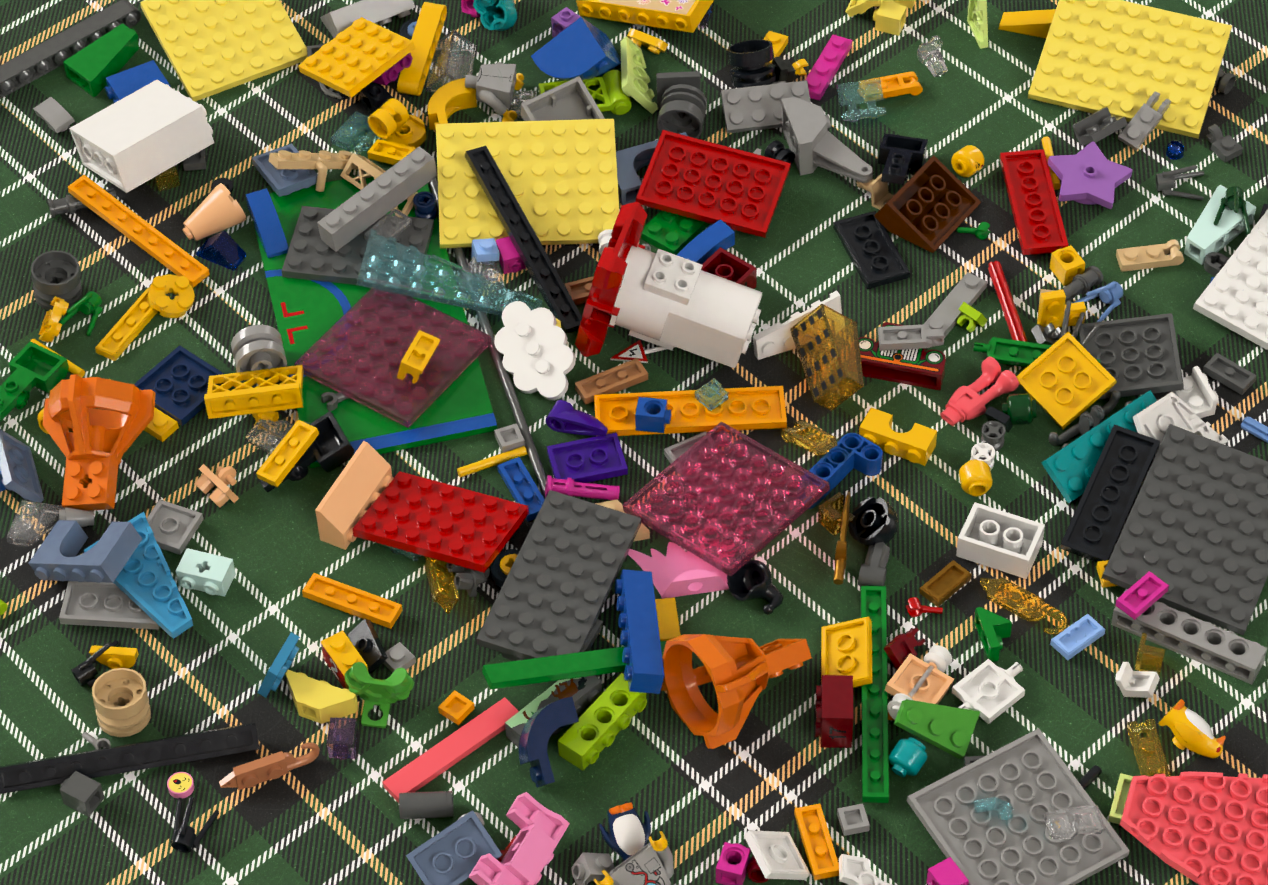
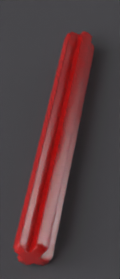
[988,261,1028,342]

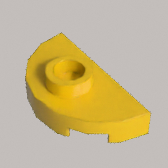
[89,645,139,669]

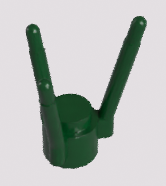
[1214,186,1251,234]

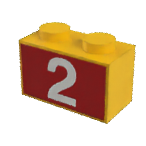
[321,630,368,689]

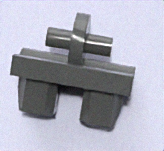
[446,563,490,597]

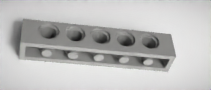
[1111,589,1267,685]

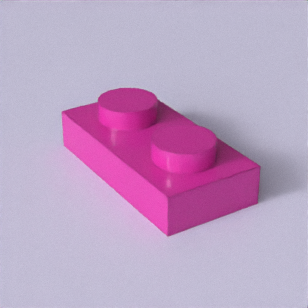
[1115,571,1169,620]

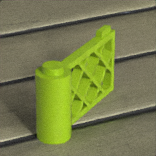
[538,70,632,115]

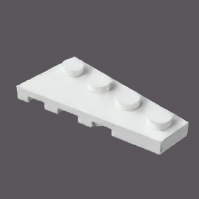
[753,290,844,360]

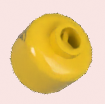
[951,145,984,178]
[959,459,992,497]

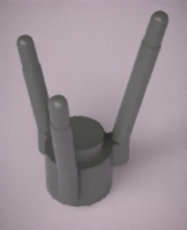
[1156,165,1204,200]
[1060,300,1100,348]

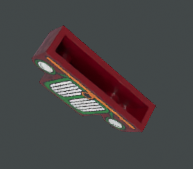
[848,322,946,390]

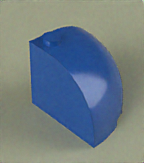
[531,17,621,81]

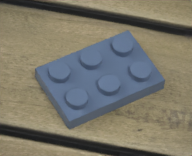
[252,143,318,197]
[0,429,44,505]
[406,810,503,885]

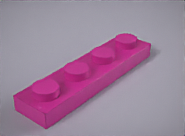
[805,35,852,101]

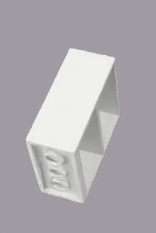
[69,80,214,193]

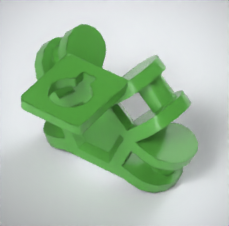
[345,662,414,728]

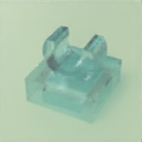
[695,378,728,411]

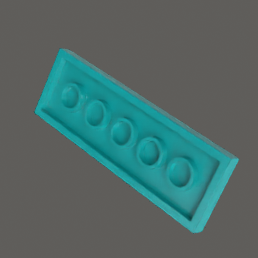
[1041,390,1157,503]

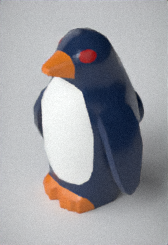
[599,802,651,861]

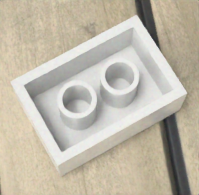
[956,502,1045,579]

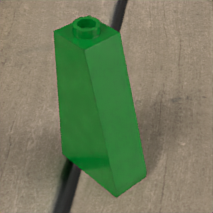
[63,23,139,97]

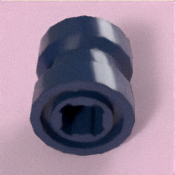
[413,191,437,220]

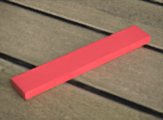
[382,697,519,803]

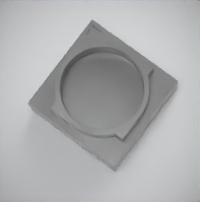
[521,76,605,121]

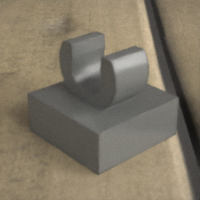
[1031,323,1061,345]

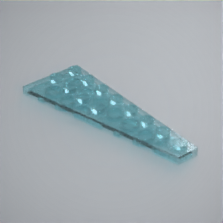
[357,229,543,316]

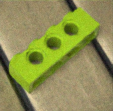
[558,673,647,771]

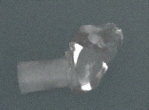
[917,35,948,77]

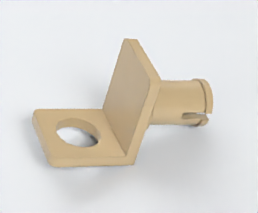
[856,174,894,210]

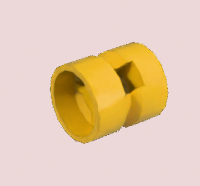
[368,98,409,139]

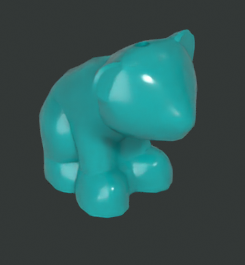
[473,0,517,31]

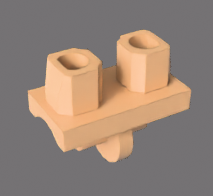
[194,464,239,508]

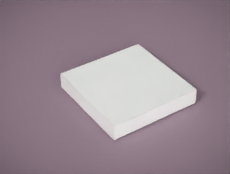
[744,830,810,880]

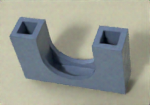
[616,132,688,205]
[29,520,142,583]

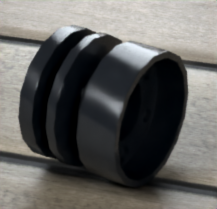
[727,39,777,88]

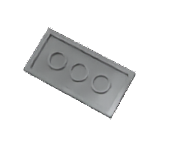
[721,80,811,134]
[59,581,160,630]

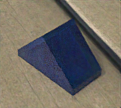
[196,230,247,271]

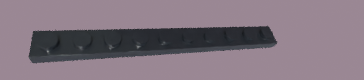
[465,146,582,334]
[0,723,260,794]

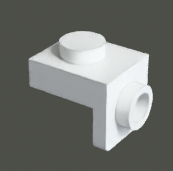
[1116,662,1160,698]

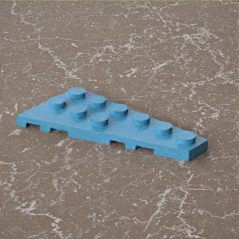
[84,511,193,639]

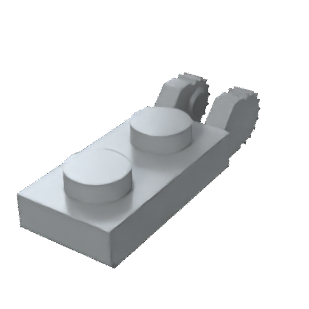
[1118,92,1171,151]

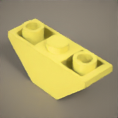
[286,670,358,724]

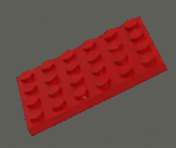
[636,130,791,238]
[353,471,529,573]

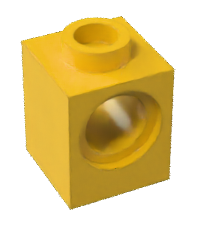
[1050,245,1086,286]

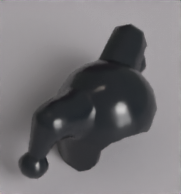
[721,559,783,615]

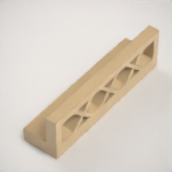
[340,153,418,216]

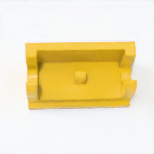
[397,330,441,384]

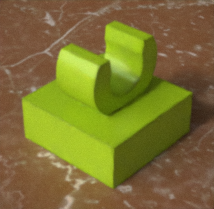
[957,302,988,333]

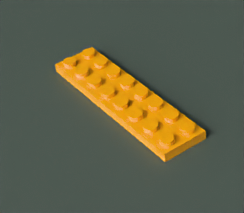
[594,386,787,436]

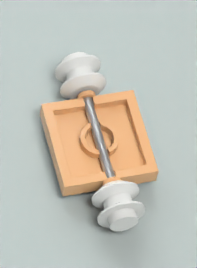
[884,645,954,719]

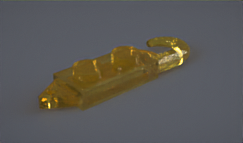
[424,556,460,614]
[980,577,1068,635]

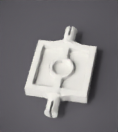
[952,659,1025,724]

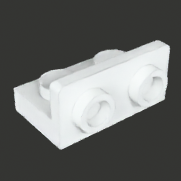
[1171,366,1219,418]

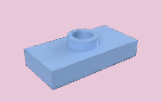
[1050,614,1105,660]

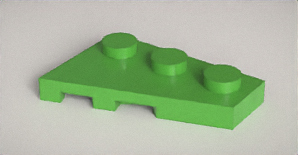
[894,699,980,759]

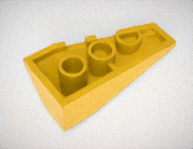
[999,9,1056,38]

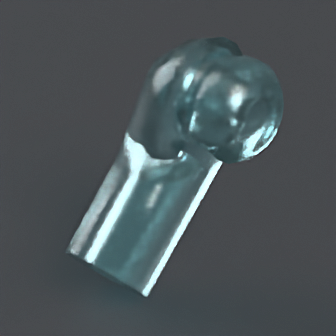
[974,797,1013,820]

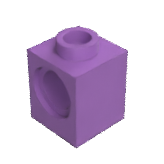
[551,7,581,37]

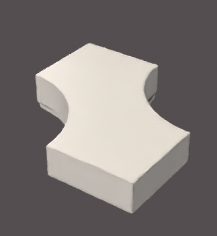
[839,854,892,885]

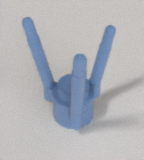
[1072,281,1124,322]

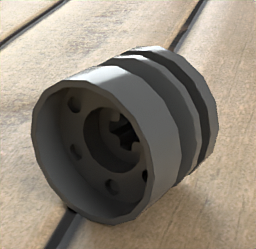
[657,84,707,138]
[31,250,82,311]

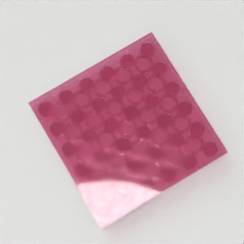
[294,281,491,428]
[622,421,830,577]

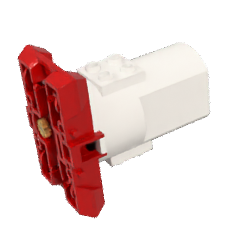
[575,202,762,368]

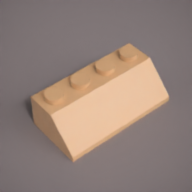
[315,441,394,550]

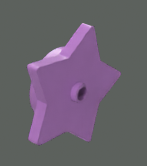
[1047,142,1133,209]

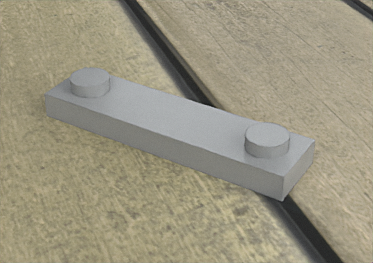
[924,272,987,338]

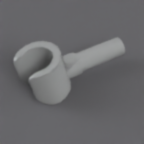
[82,732,111,750]

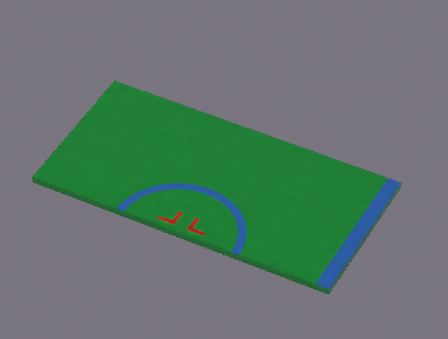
[252,176,497,468]

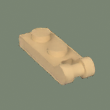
[1116,240,1184,272]

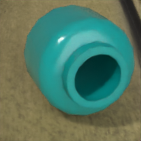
[889,737,928,777]

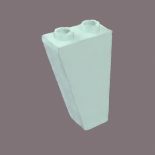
[1184,184,1256,265]

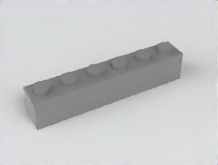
[317,146,438,252]

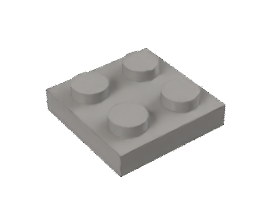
[147,499,204,555]

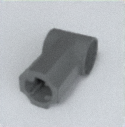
[858,542,890,586]

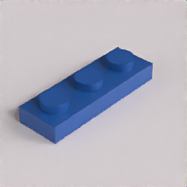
[497,457,545,522]

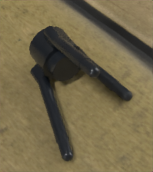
[71,640,119,688]
[170,796,219,853]

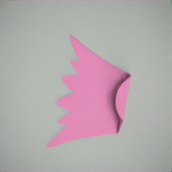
[628,530,744,599]

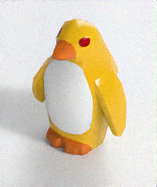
[1158,699,1226,758]

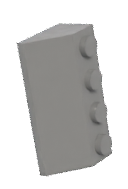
[320,0,415,38]

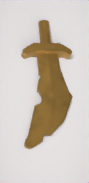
[833,492,851,585]

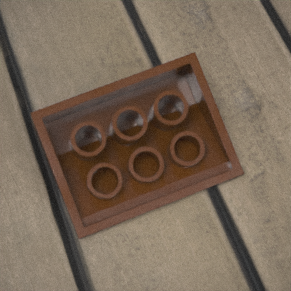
[874,155,981,253]

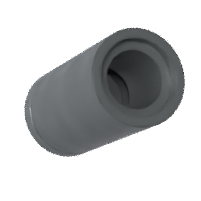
[399,791,454,819]

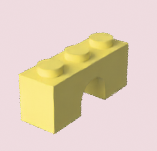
[873,0,916,36]

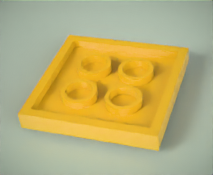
[1016,332,1117,429]

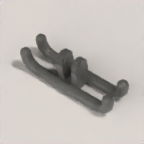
[1049,390,1131,448]

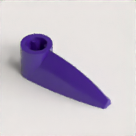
[545,400,608,436]

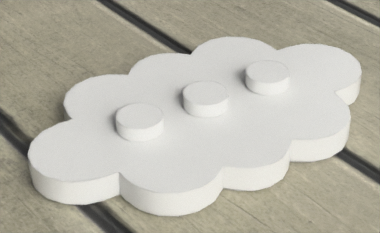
[494,301,576,400]

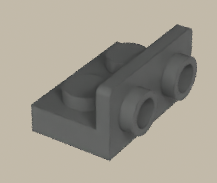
[1072,107,1128,145]

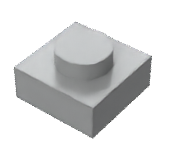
[494,423,525,453]
[383,642,416,673]
[837,803,870,836]

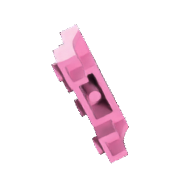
[469,792,570,885]

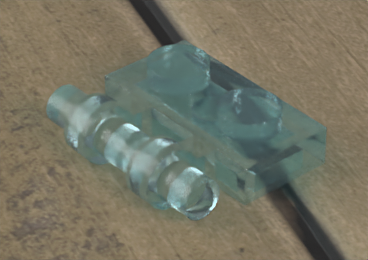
[836,78,886,122]
[331,111,379,154]

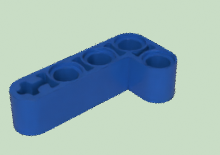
[797,433,883,509]

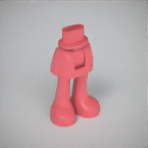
[940,357,1019,426]

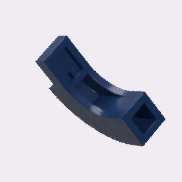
[519,696,579,788]

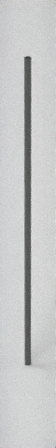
[428,177,547,499]

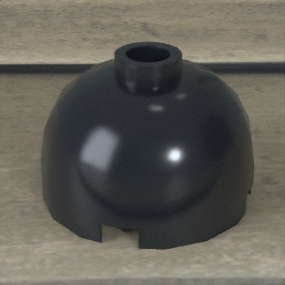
[848,497,899,546]

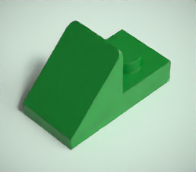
[974,607,1012,662]

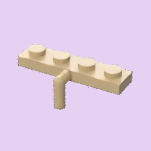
[269,150,358,192]

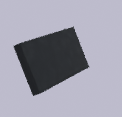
[833,211,910,289]

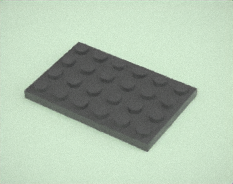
[282,206,435,291]

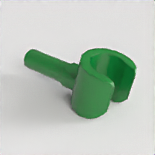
[957,222,991,240]

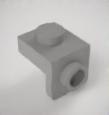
[571,852,615,885]

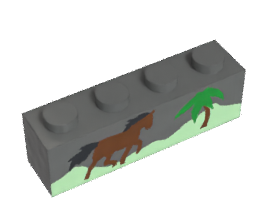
[505,675,602,748]

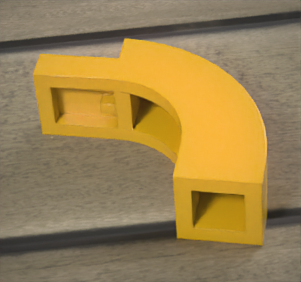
[427,78,477,134]

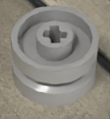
[231,324,287,381]

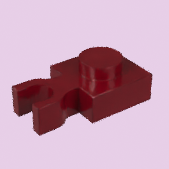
[883,628,926,669]

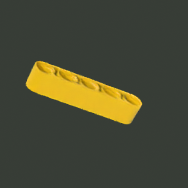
[397,2,447,96]

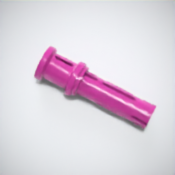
[545,475,620,500]

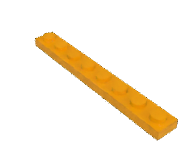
[68,175,210,288]

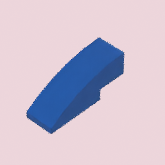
[245,188,289,258]
[677,219,735,264]

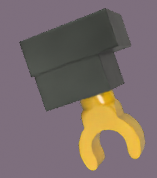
[772,56,809,83]

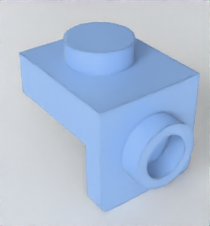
[471,238,500,262]

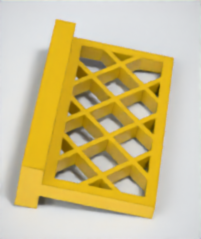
[204,365,304,419]

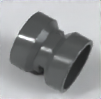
[1214,68,1236,95]

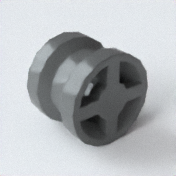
[980,421,1006,451]

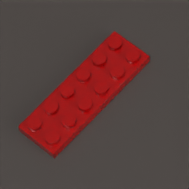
[1000,149,1069,255]

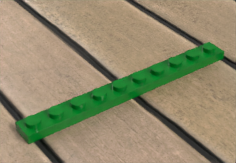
[861,586,889,803]

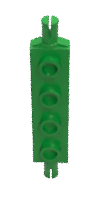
[973,337,1101,367]

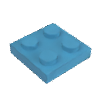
[257,632,300,698]

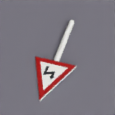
[610,340,675,363]

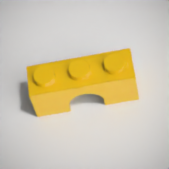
[859,408,937,466]

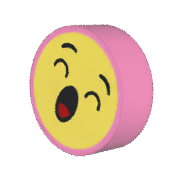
[167,772,194,799]

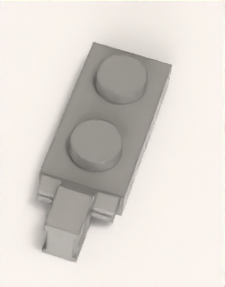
[878,324,944,351]

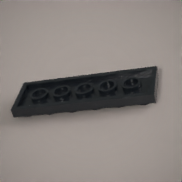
[1060,425,1160,562]

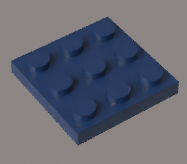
[134,346,224,426]

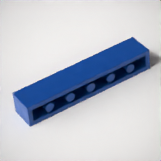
[615,569,664,694]

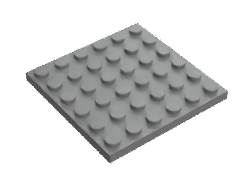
[907,728,1130,885]

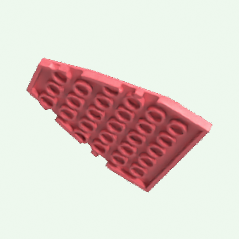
[1120,771,1268,885]

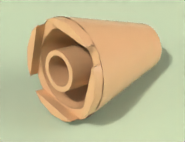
[182,183,247,241]

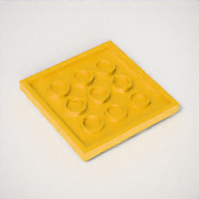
[298,17,415,98]

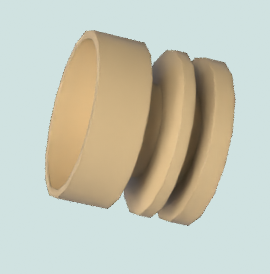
[92,668,151,737]

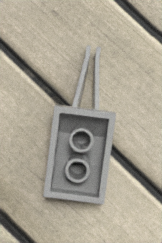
[781,97,873,183]

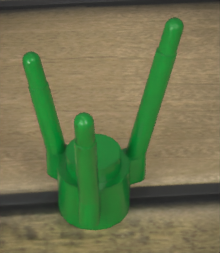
[59,291,103,336]

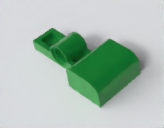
[0,341,69,422]

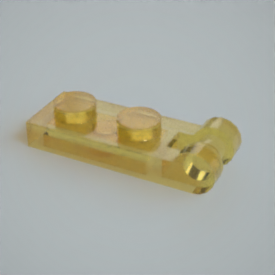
[781,420,837,456]
[1127,718,1171,777]

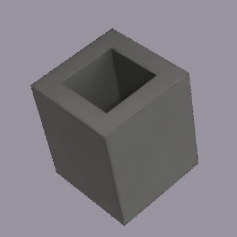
[60,771,105,817]

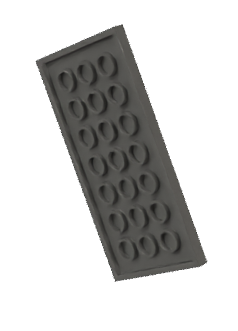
[476,490,642,660]

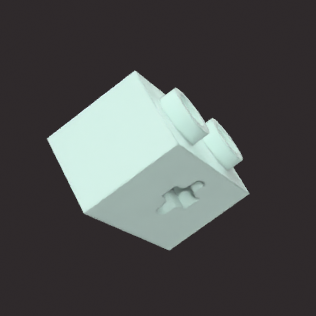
[176,548,236,597]

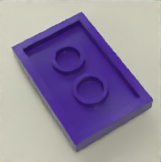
[546,432,628,483]

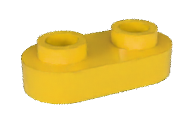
[627,28,668,55]

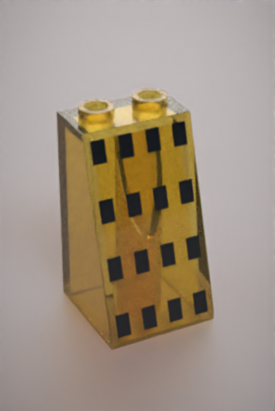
[790,304,864,411]

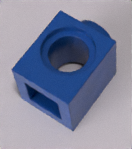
[635,397,671,433]

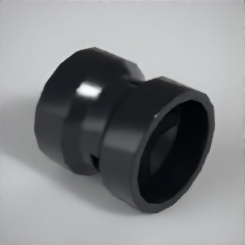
[764,140,795,165]

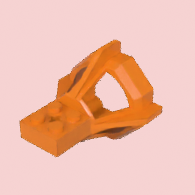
[42,374,156,511]
[661,634,812,749]

